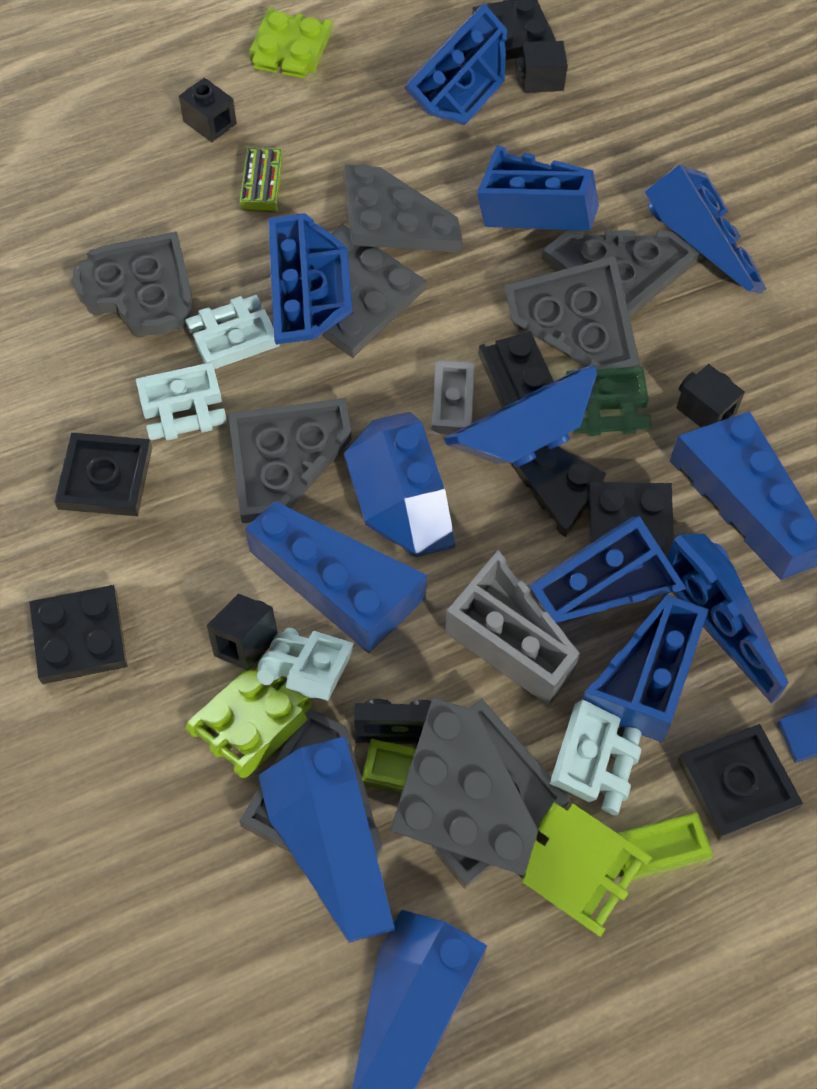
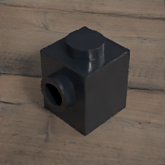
[515,41,568,93]
[179,77,237,143]
[676,364,745,428]
[207,593,278,670]

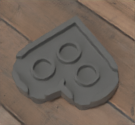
[72,231,192,337]

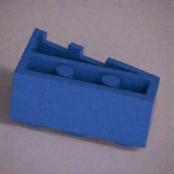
[477,145,599,231]
[526,516,687,623]
[582,595,709,743]

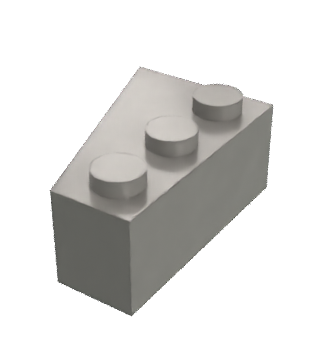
[445,550,580,706]

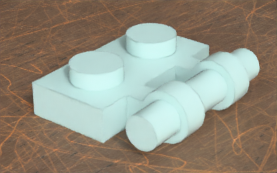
[185,295,280,369]
[136,362,227,441]
[257,628,354,701]
[550,700,642,815]

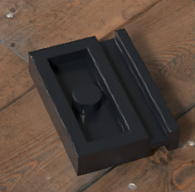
[478,331,554,408]
[354,699,431,745]

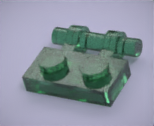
[565,367,652,437]

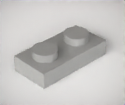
[431,360,475,435]

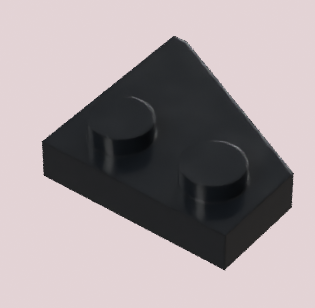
[516,445,606,537]

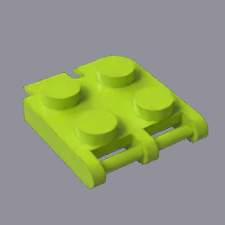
[249,8,333,79]
[185,667,313,778]
[521,802,652,937]

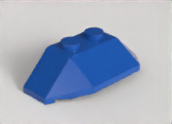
[404,3,507,125]
[268,213,353,345]
[443,365,597,467]
[344,411,455,557]

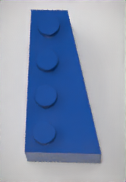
[670,411,817,580]
[245,501,427,653]

